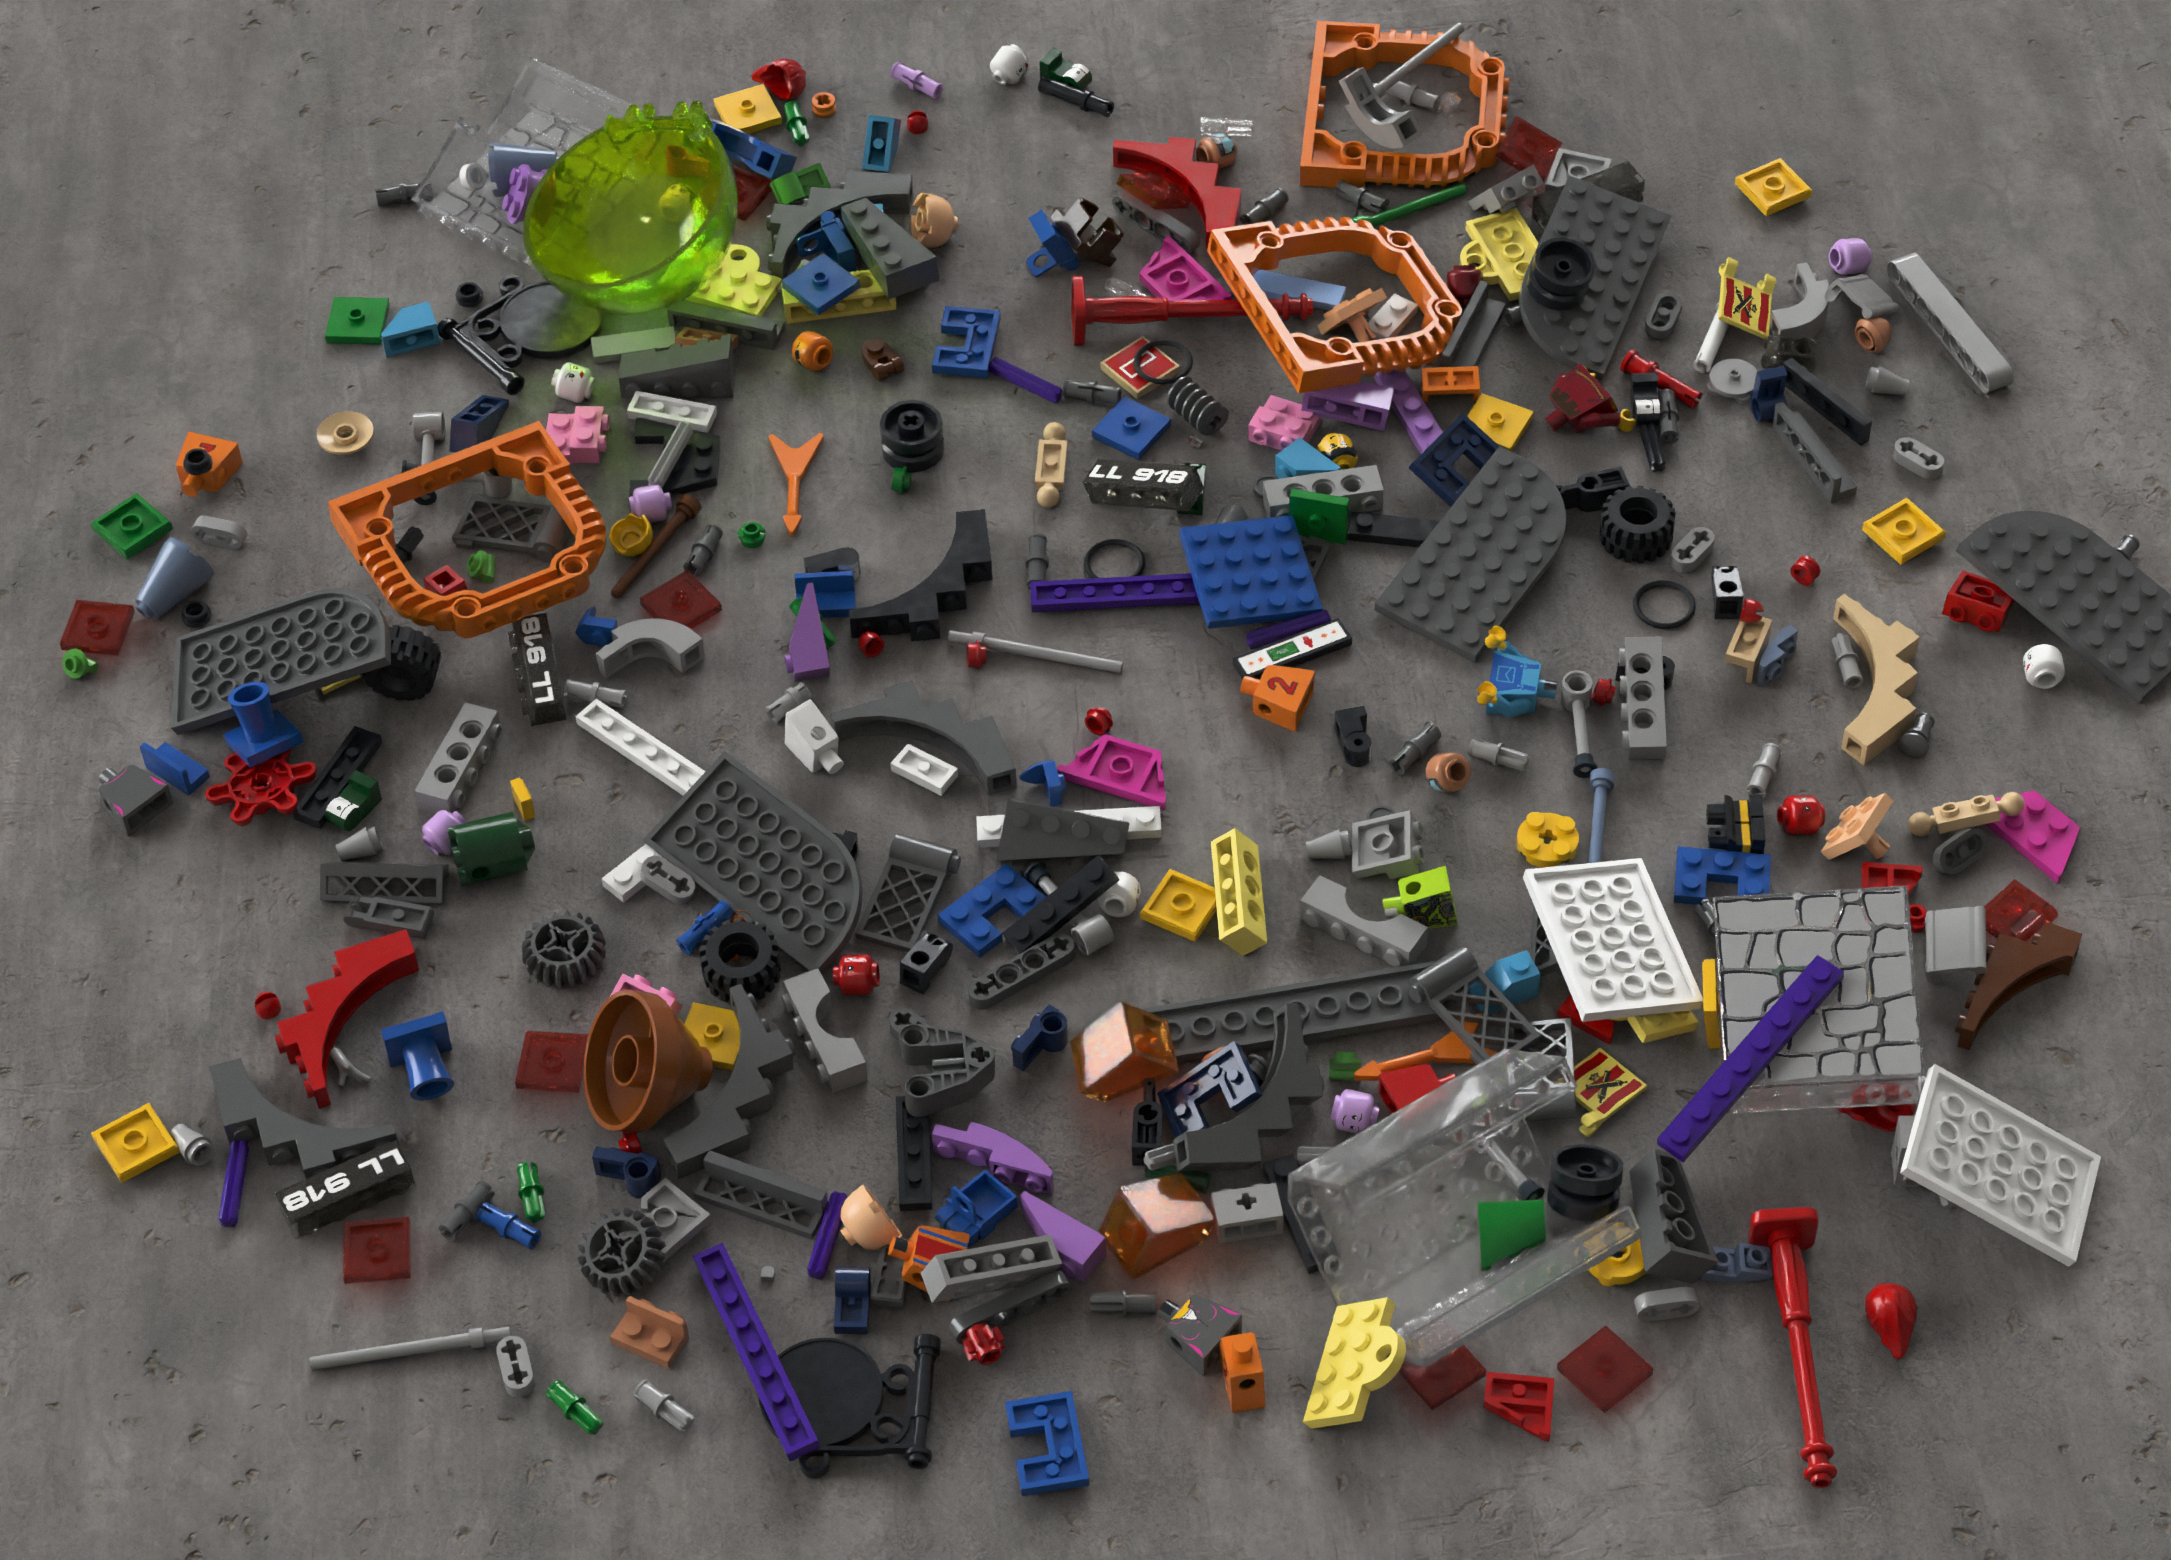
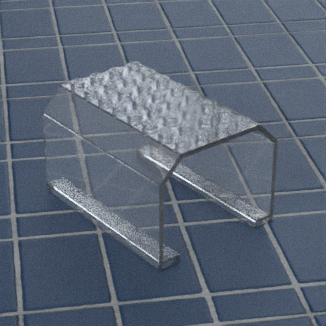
[1288,1049,1643,1368]

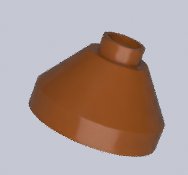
[583,990,713,1133]

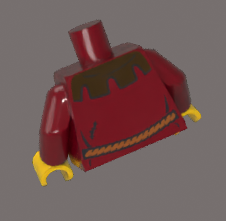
[1545,363,1636,433]

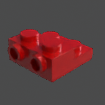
[1942,571,2015,633]

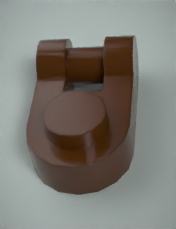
[861,339,904,381]

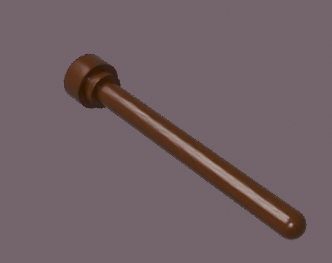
[611,494,702,598]

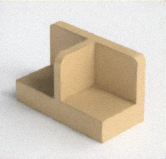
[1725,617,1773,684]

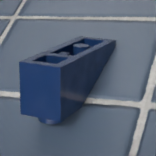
[450,395,509,452]

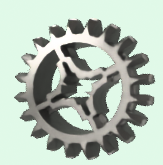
[521,910,606,989]
[577,1207,666,1297]

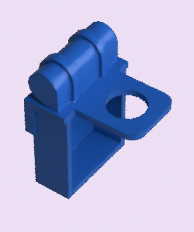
[1026,209,1079,277]
[797,211,856,272]
[935,1169,1018,1247]

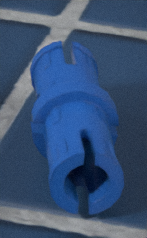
[676,900,735,955]
[476,1202,542,1250]

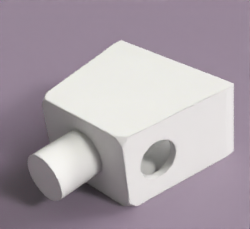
[784,699,844,774]

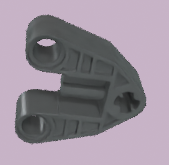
[899,1023,995,1117]

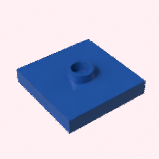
[781,253,860,315]
[1092,396,1171,460]

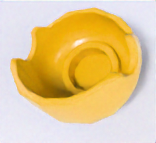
[609,513,653,557]

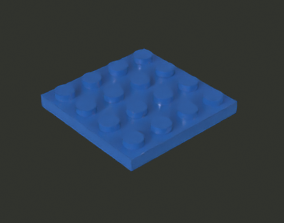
[1179,515,1323,629]

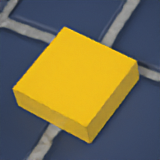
[510,777,535,821]

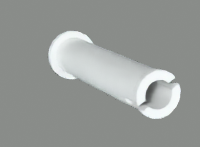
[1693,302,1729,373]

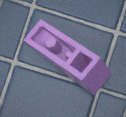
[1301,382,1394,431]
[784,583,830,681]
[1021,1191,1106,1283]

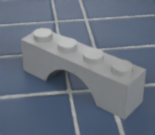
[1300,875,1428,967]
[781,968,868,1093]

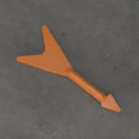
[769,433,824,537]
[1354,1013,1501,1081]

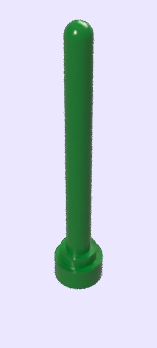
[1351,183,1467,227]

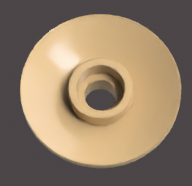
[317,411,374,455]

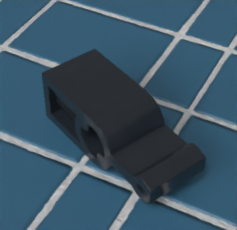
[1556,466,1630,512]
[1132,1078,1163,1166]

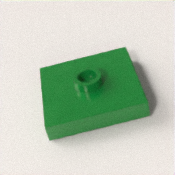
[325,297,390,344]
[1289,489,1349,545]
[91,493,173,560]

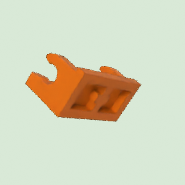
[1420,366,1480,402]

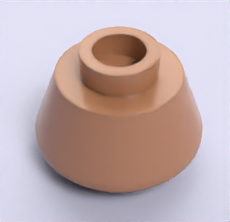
[1855,317,1892,354]

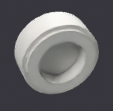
[460,163,486,191]

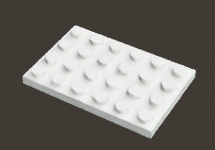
[1523,858,1703,1022]
[1900,1064,2101,1267]

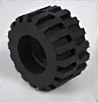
[1600,486,1676,563]
[360,625,441,701]
[700,918,781,1003]

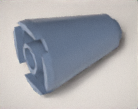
[488,142,564,197]
[135,537,214,619]

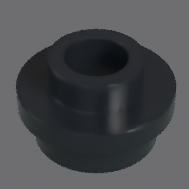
[455,282,483,307]
[183,448,213,475]
[181,600,211,628]

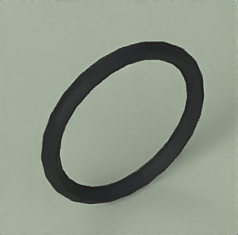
[1133,340,1193,385]
[1084,539,1145,579]
[1633,580,1696,629]

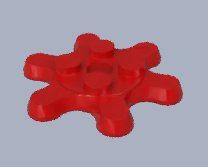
[205,749,317,826]

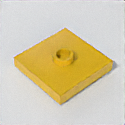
[714,84,782,134]
[1735,158,1812,216]
[1467,393,1534,452]
[1862,498,1946,565]
[1140,869,1217,942]
[1702,959,1725,1049]
[684,1002,740,1071]
[91,1103,180,1183]

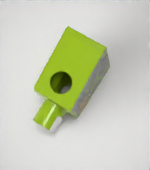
[1383,866,1458,928]

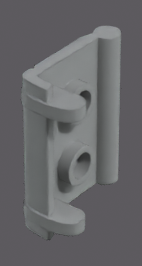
[1825,274,1899,319]
[1925,906,1986,984]

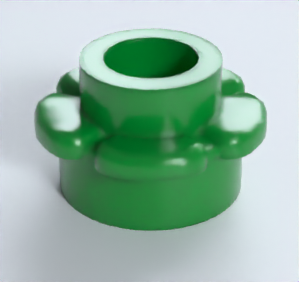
[891,466,912,494]
[737,522,766,548]

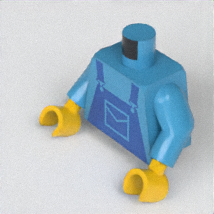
[1477,626,1557,718]

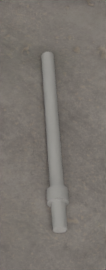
[1373,23,1465,98]
[948,630,1123,674]
[309,1326,511,1370]

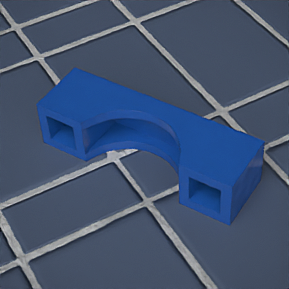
[686,113,797,179]

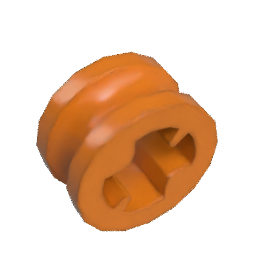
[812,92,836,118]

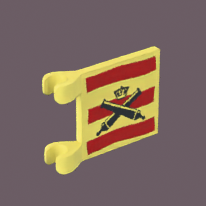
[1718,257,1776,340]
[1552,1048,1647,1137]

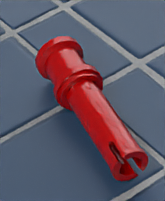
[1620,349,1703,409]

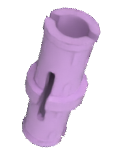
[890,62,943,99]

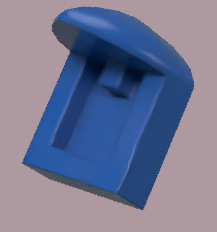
[575,607,618,646]
[1019,760,1066,806]

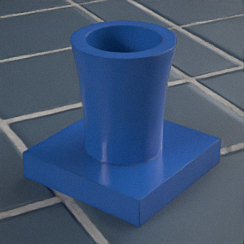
[223,682,304,768]
[381,1011,454,1101]

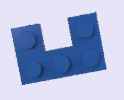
[932,306,1001,378]
[1673,846,1771,905]
[937,863,1046,958]
[1005,1391,1089,1496]

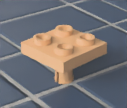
[1317,288,1387,342]
[1821,793,1893,860]

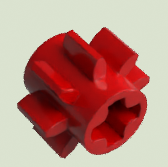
[962,1323,1005,1365]

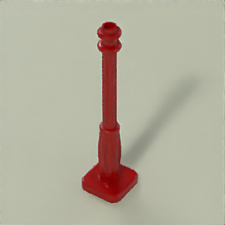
[1071,276,1313,346]
[1748,1207,1837,1488]

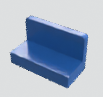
[795,571,856,618]
[140,742,210,796]

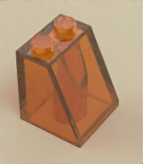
[1070,1001,1179,1102]
[1098,1173,1216,1279]

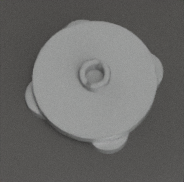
[1707,359,1758,404]

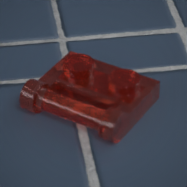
[1984,879,2058,942]

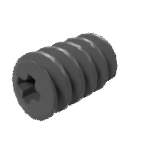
[1167,376,1229,435]

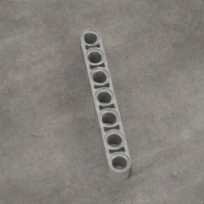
[1887,253,2014,393]

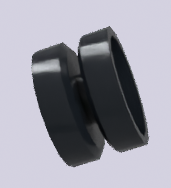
[1527,237,1596,311]
[880,400,945,473]
[1547,1144,1623,1221]

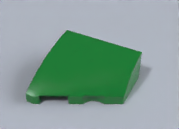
[1477,1200,1546,1271]

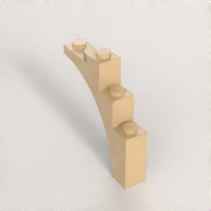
[1833,594,1920,766]

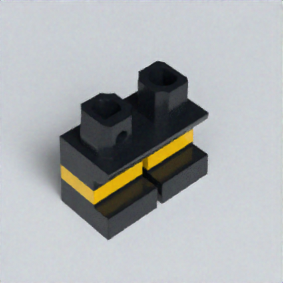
[1706,794,1766,854]

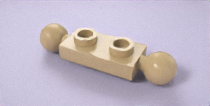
[1035,422,1068,508]
[1908,792,2025,837]

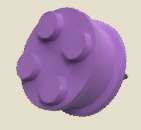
[502,164,580,229]

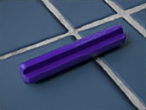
[989,357,1063,403]
[1246,610,1331,649]
[218,1140,249,1227]
[807,1191,847,1279]

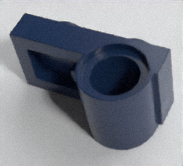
[1750,366,1788,422]
[1011,1004,1068,1072]
[592,1146,661,1198]
[834,1267,871,1334]

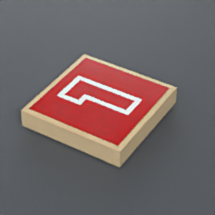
[1100,336,1180,400]

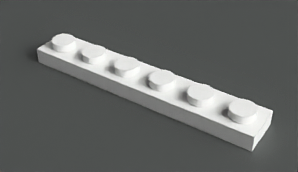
[575,699,706,796]
[976,806,1162,848]

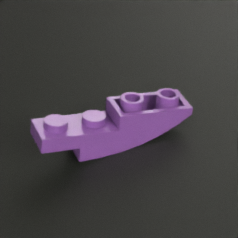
[932,1122,1054,1195]

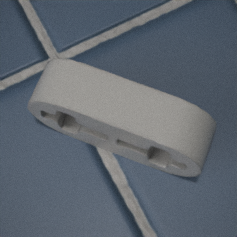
[1893,437,1944,480]
[191,516,247,549]
[1671,527,1715,573]
[640,856,695,904]
[1634,1287,1700,1322]
[497,1336,535,1398]

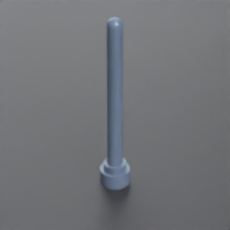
[1588,768,1615,863]

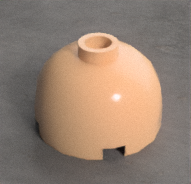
[910,193,958,249]
[840,1185,903,1251]

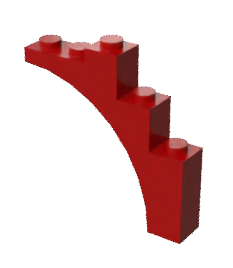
[1113,137,1241,252]
[274,929,419,1109]

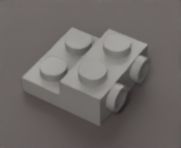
[1468,164,1544,214]
[1352,810,1425,880]

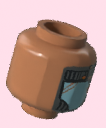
[1196,133,1238,170]
[1426,752,1471,792]

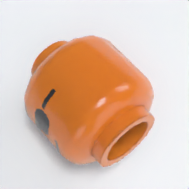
[792,331,833,371]

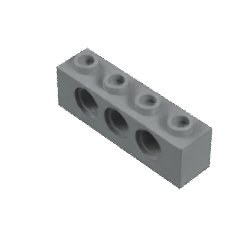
[1263,465,1384,518]
[1619,636,1667,760]
[414,702,503,814]
[921,1234,1062,1303]

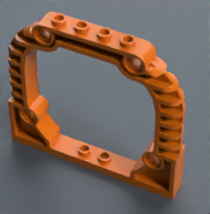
[1300,21,1509,189]
[1207,217,1462,394]
[328,421,606,638]

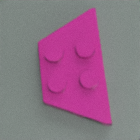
[1139,236,1232,301]
[1057,734,1166,811]
[1985,790,2080,883]

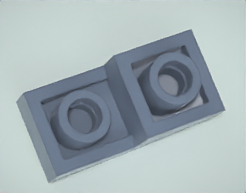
[1757,624,1798,687]
[1700,1243,1773,1282]

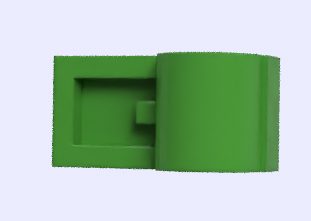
[770,162,831,205]

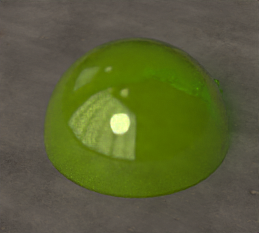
[523,101,738,315]

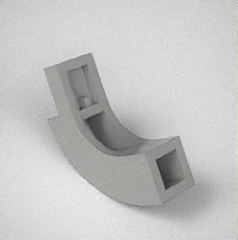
[1339,67,1423,149]
[1769,262,1829,350]
[596,619,705,679]

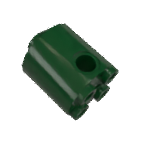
[447,812,536,887]

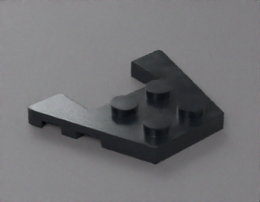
[629,418,720,497]

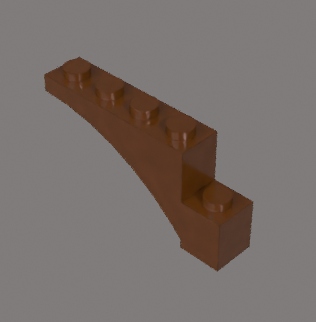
[1955,922,2082,1050]

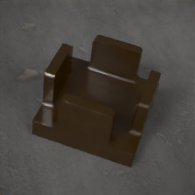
[1051,197,1124,267]

